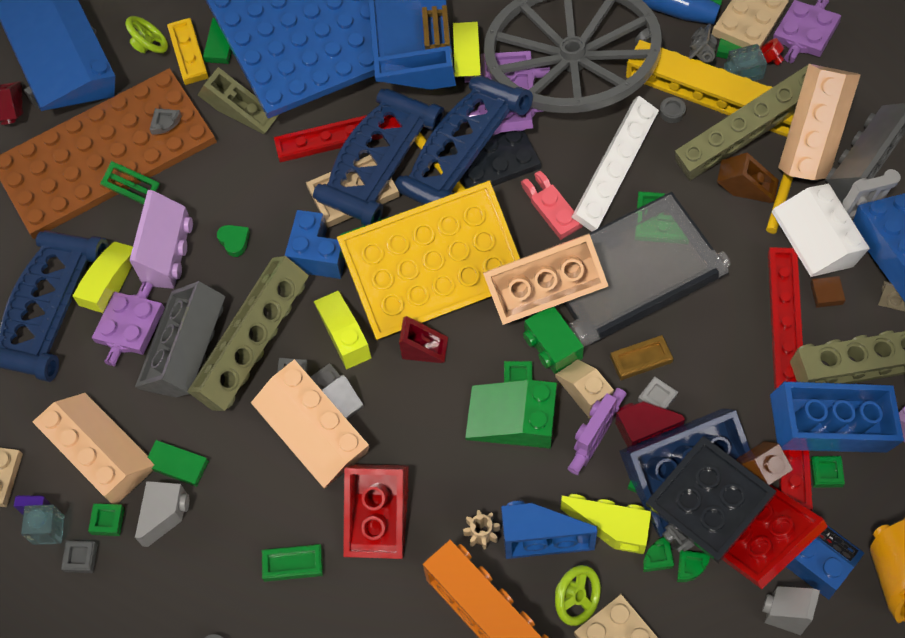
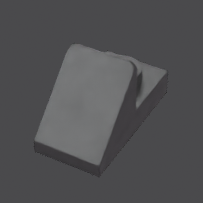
[310,363,364,419]

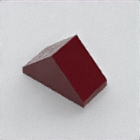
[399,316,448,363]

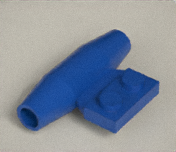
[642,0,721,25]

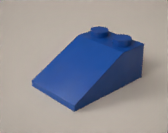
[501,501,597,559]

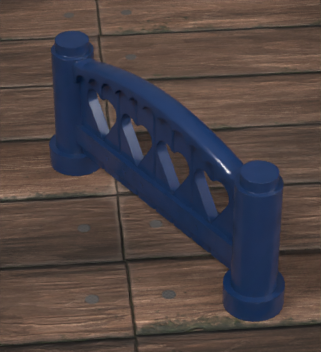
[395,75,533,205]
[313,89,444,226]
[0,230,108,382]

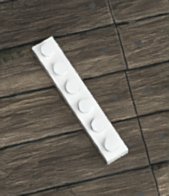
[572,96,659,232]

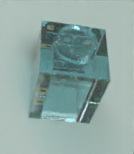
[724,44,767,81]
[21,505,64,545]

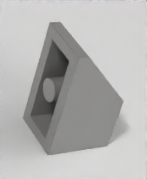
[135,481,190,547]
[762,586,820,635]

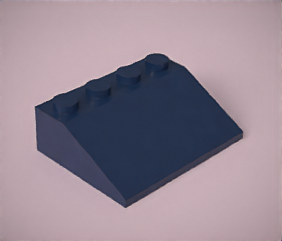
[619,409,750,537]

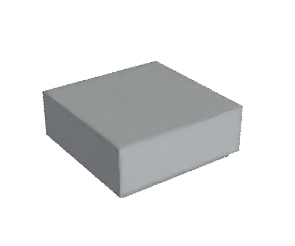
[638,377,678,410]

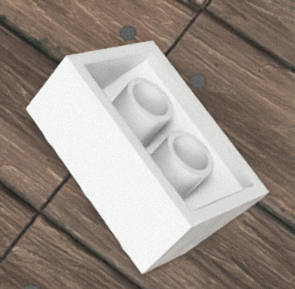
[772,184,870,277]

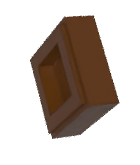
[810,276,846,308]

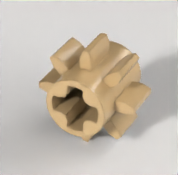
[463,510,500,549]

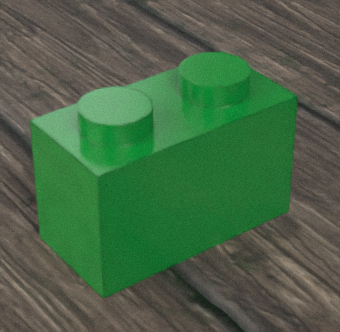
[523,306,584,374]

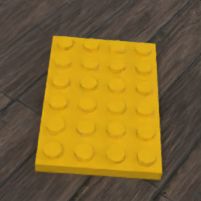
[337,181,520,340]

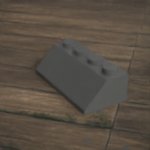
[825,103,905,203]
[135,281,225,397]

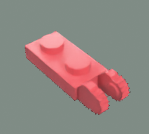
[521,171,583,240]

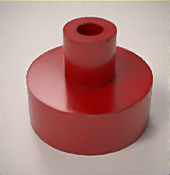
[757,38,784,65]

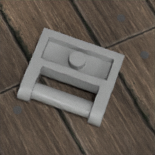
[842,169,901,219]

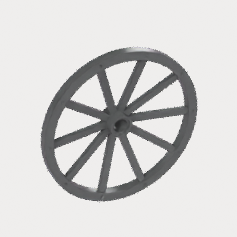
[484,0,662,113]

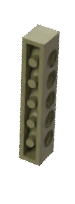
[675,63,811,181]
[187,256,309,411]
[790,331,905,384]

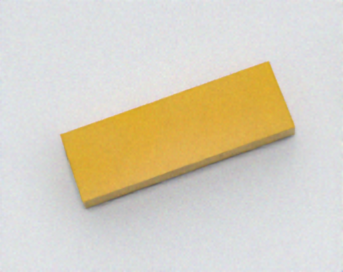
[167,18,209,85]

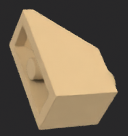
[555,360,614,418]

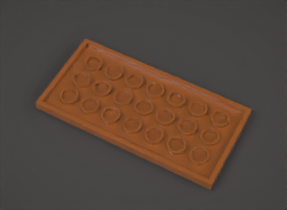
[0,68,217,239]

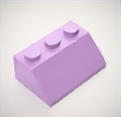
[130,190,193,289]

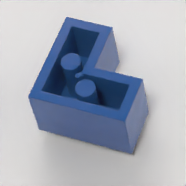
[284,210,346,279]

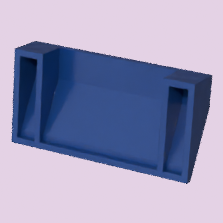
[0,0,115,111]
[369,0,456,90]

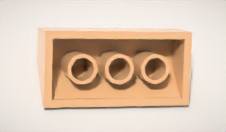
[778,64,861,180]
[483,234,608,325]
[251,359,369,489]
[33,393,154,504]

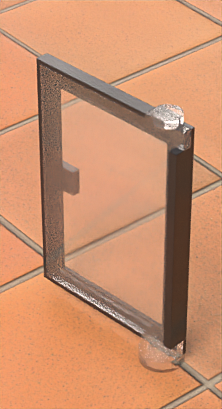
[564,191,730,347]

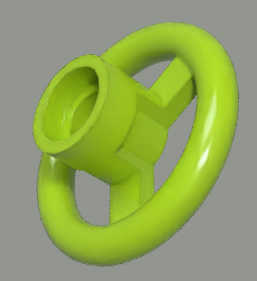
[125,16,168,53]
[555,565,601,626]

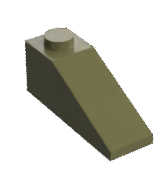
[198,67,279,134]

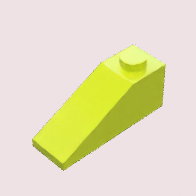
[314,291,371,370]

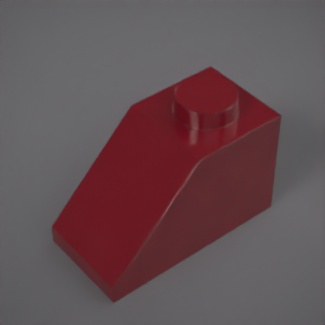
[0,81,22,125]
[615,402,685,447]

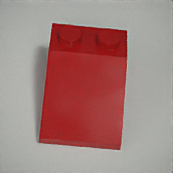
[344,464,408,559]

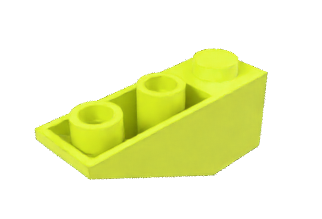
[561,494,651,554]

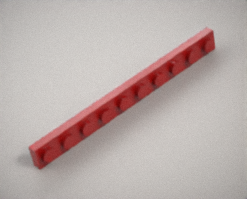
[768,247,813,511]

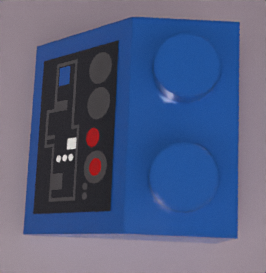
[786,525,865,600]

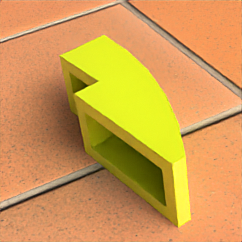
[453,22,481,77]
[73,242,133,313]

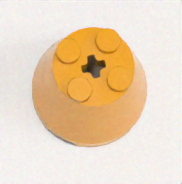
[870,518,905,623]

